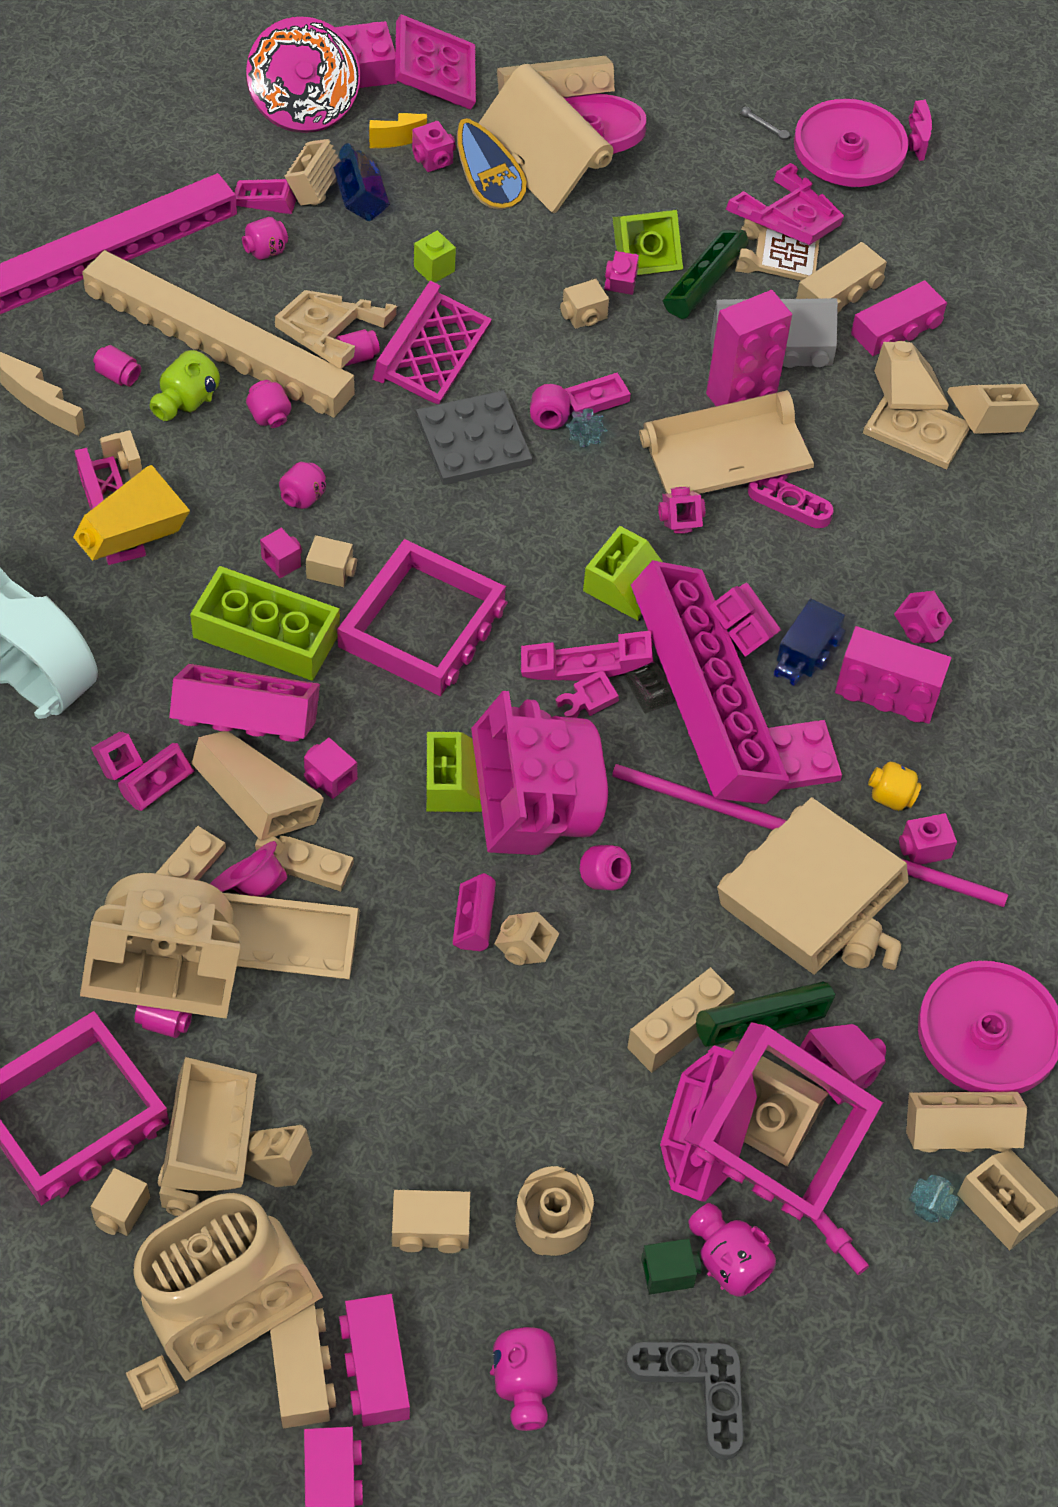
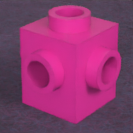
[412,121,456,172]
[658,487,706,533]
[894,591,953,643]

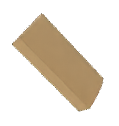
[223,893,360,980]
[160,1057,257,1191]

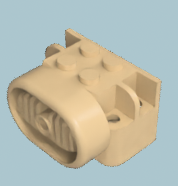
[80,873,240,1018]
[134,1193,323,1382]

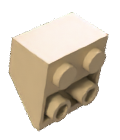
[947,384,1039,434]
[957,1150,1058,1250]

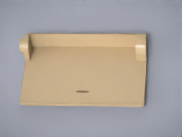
[478,64,614,213]
[639,390,814,494]

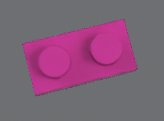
[565,372,631,419]

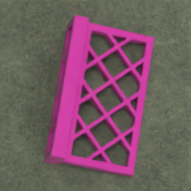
[372,281,492,404]

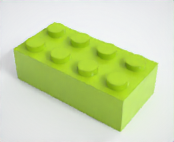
[190,566,340,681]

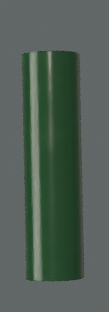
[662,230,749,319]
[696,981,836,1047]

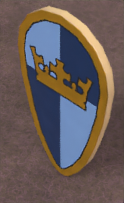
[457,118,527,210]

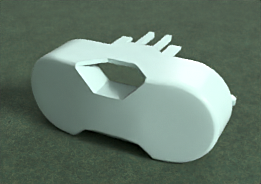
[0,568,98,719]

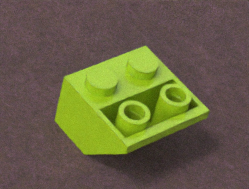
[583,526,662,621]
[426,732,482,812]

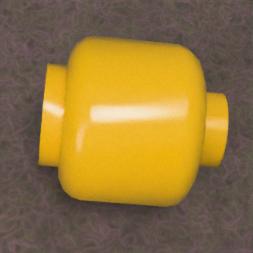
[868,762,921,811]

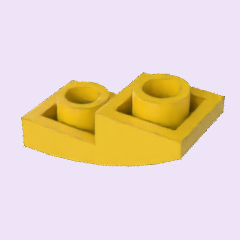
[369,113,427,148]

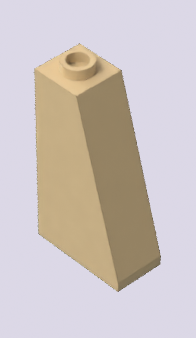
[192,731,324,840]

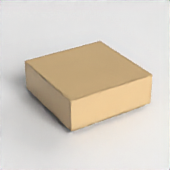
[126,1355,179,1411]

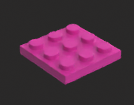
[395,14,476,110]

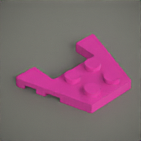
[726,163,844,245]

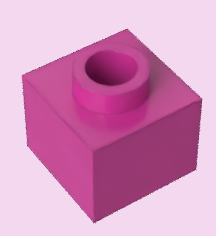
[260,527,302,578]
[91,732,144,780]

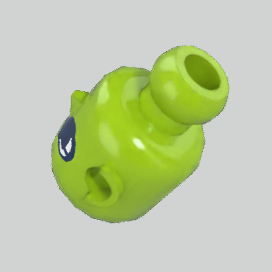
[150,350,220,421]

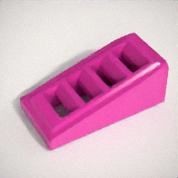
[234,179,297,214]

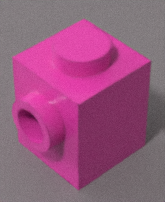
[304,738,358,799]
[899,813,957,865]

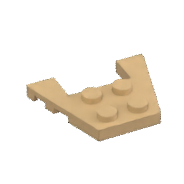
[275,290,397,369]

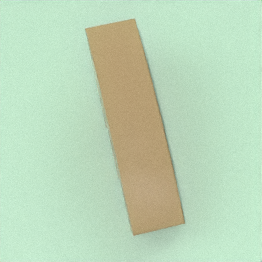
[0,352,85,436]

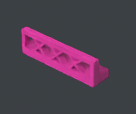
[74,448,146,565]

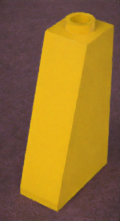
[73,465,190,561]

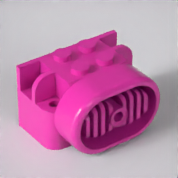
[471,691,608,855]

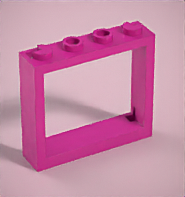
[337,539,508,696]
[0,1011,169,1206]
[684,1022,883,1221]

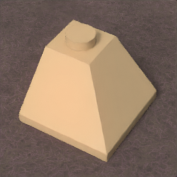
[874,341,949,410]

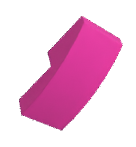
[908,100,932,161]

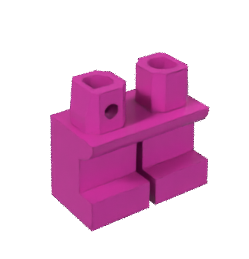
[709,582,781,657]

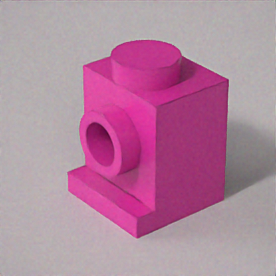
[604,251,639,295]

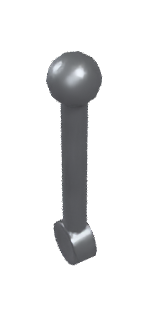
[740,107,790,141]

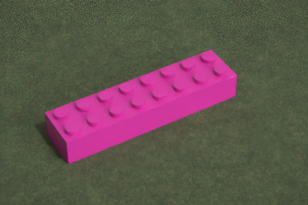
[631,560,790,804]

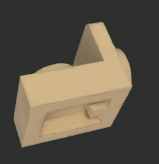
[100,430,142,479]

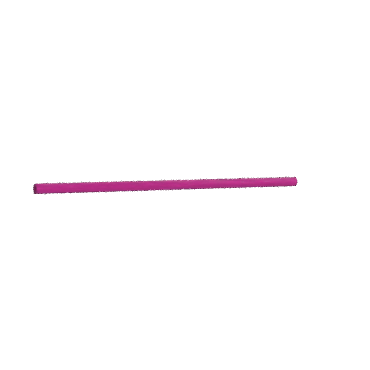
[612,764,1008,907]

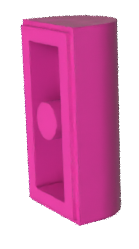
[118,743,194,811]
[453,873,496,951]

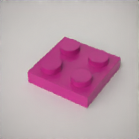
[768,720,842,790]

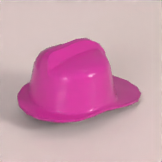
[210,841,287,897]

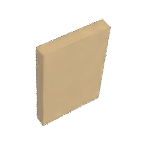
[863,395,970,469]

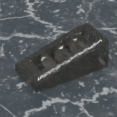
[623,659,675,713]

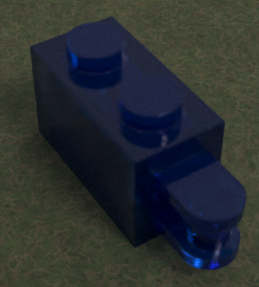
[333,143,390,221]
[773,598,846,686]

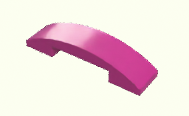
[521,630,653,681]

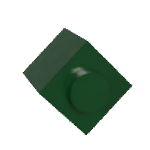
[641,1239,701,1295]

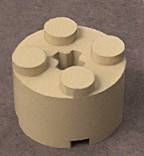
[515,1166,594,1256]

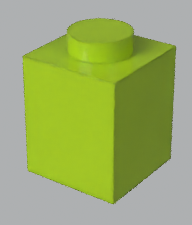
[414,230,456,283]

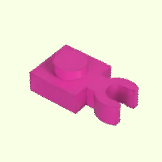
[556,669,619,718]

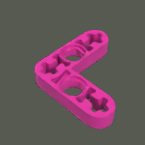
[748,438,834,528]

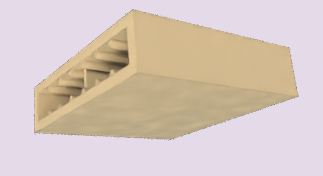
[717,797,909,975]

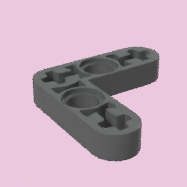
[625,1342,743,1460]

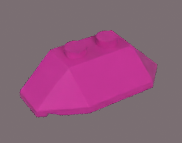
[660,1045,757,1202]

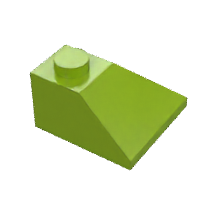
[612,210,683,275]

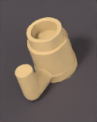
[842,918,901,970]

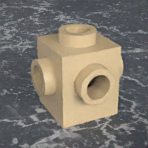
[494,912,559,965]

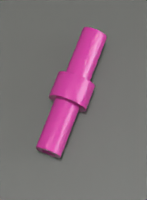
[811,1211,869,1275]

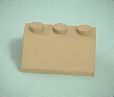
[723,1041,829,1167]

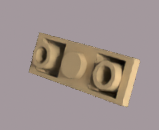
[244,1125,312,1187]

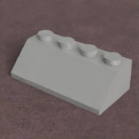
[710,298,838,368]

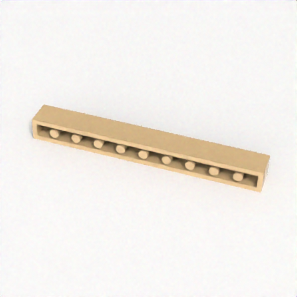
[83,250,355,418]

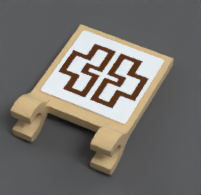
[735,218,820,281]

